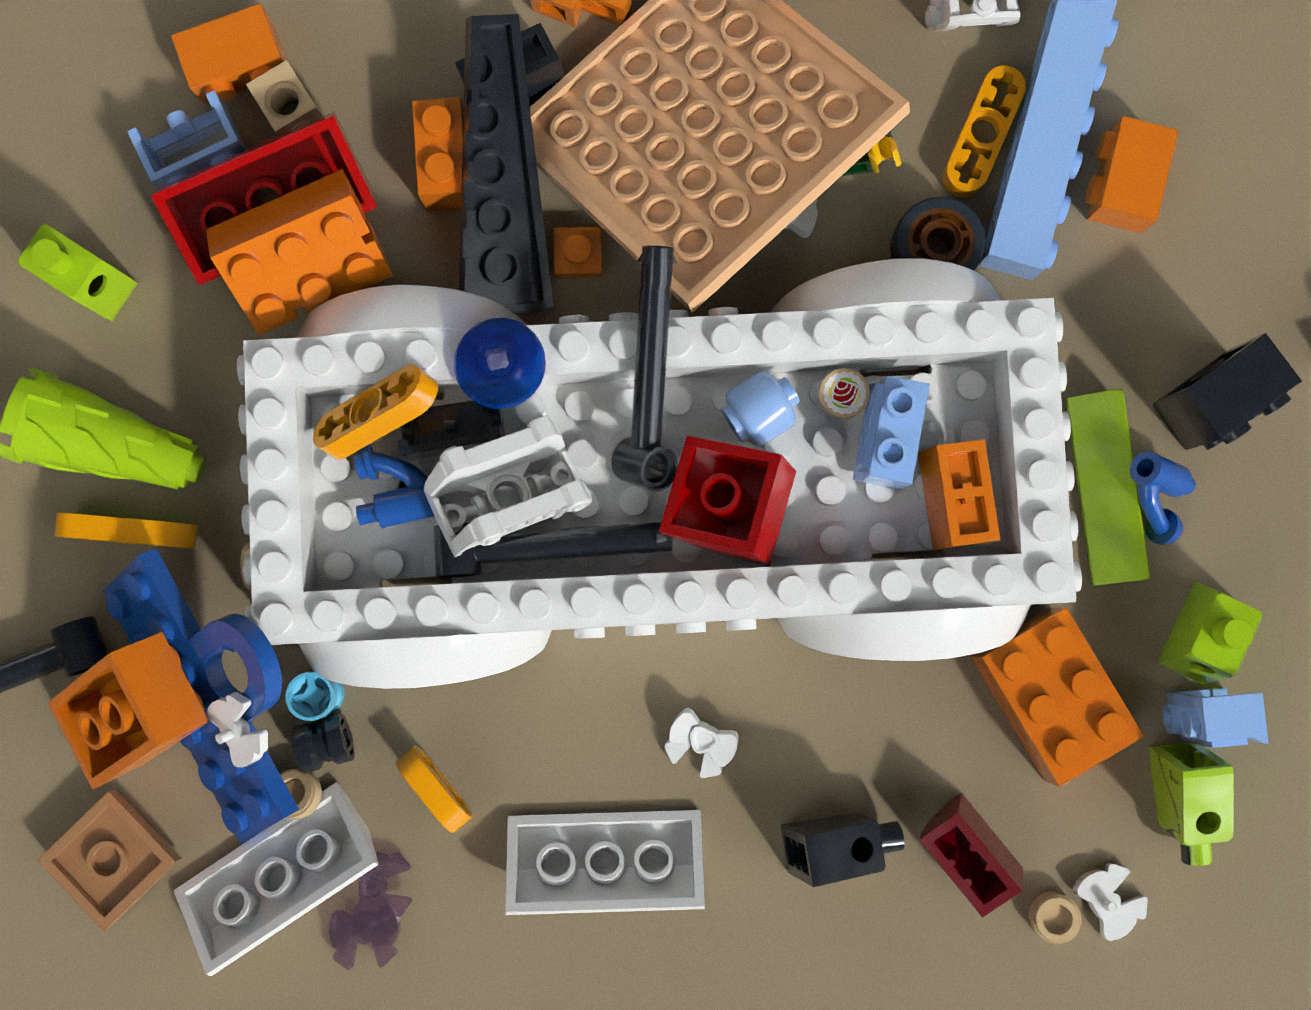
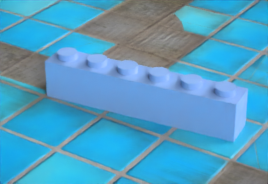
[979,0,1119,281]

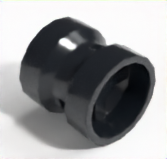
[292,714,355,773]

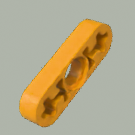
[942,65,1026,198]
[313,364,438,460]
[54,512,198,549]

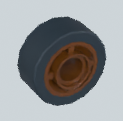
[890,197,986,270]

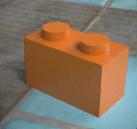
[171,3,287,104]
[412,97,464,211]
[1085,116,1179,233]

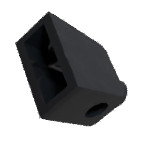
[781,813,905,887]

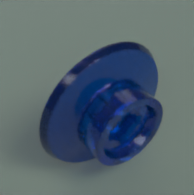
[454,318,546,409]

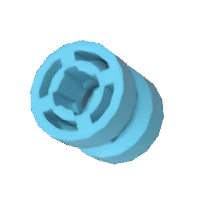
[286,671,344,721]

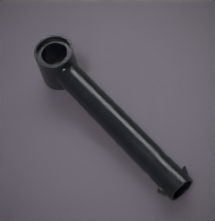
[611,245,678,492]
[433,522,672,578]
[0,616,108,693]

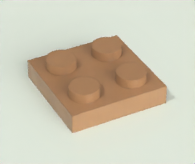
[37,789,181,932]

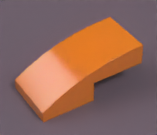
[530,0,632,27]

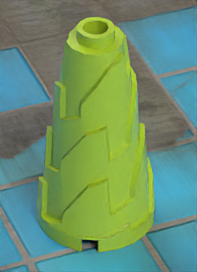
[0,367,206,490]

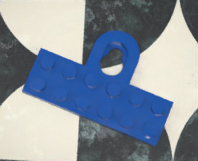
[103,548,299,843]

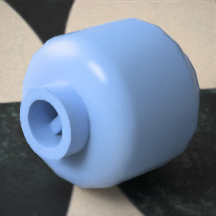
[721,371,800,446]

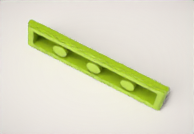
[1066,389,1150,586]

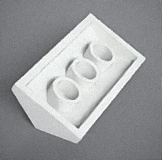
[173,782,379,976]
[505,810,705,915]

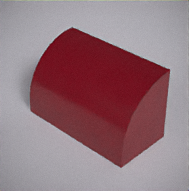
[919,793,1023,918]

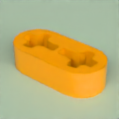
[395,745,473,833]

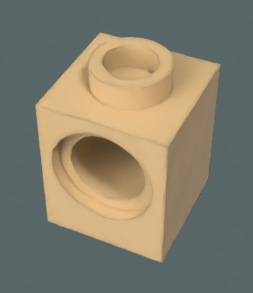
[246,60,323,136]

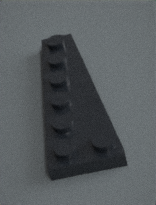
[459,14,554,314]

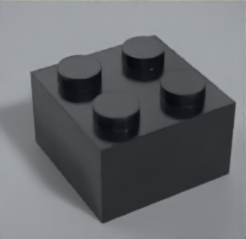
[1152,333,1302,450]

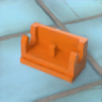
[918,439,1001,551]

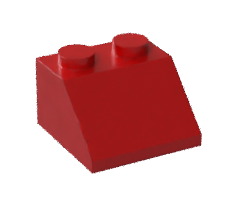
[659,435,796,567]

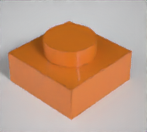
[554,227,602,278]

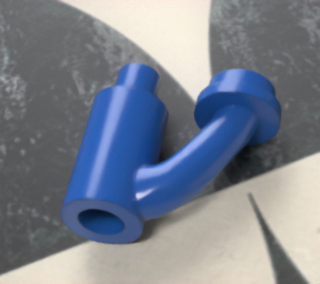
[353,444,440,528]
[1130,451,1196,545]

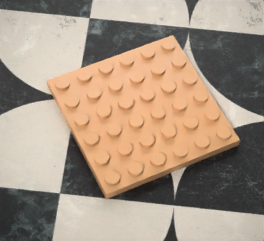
[530,0,910,313]

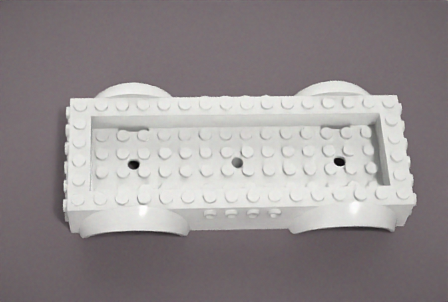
[237,258,1082,689]

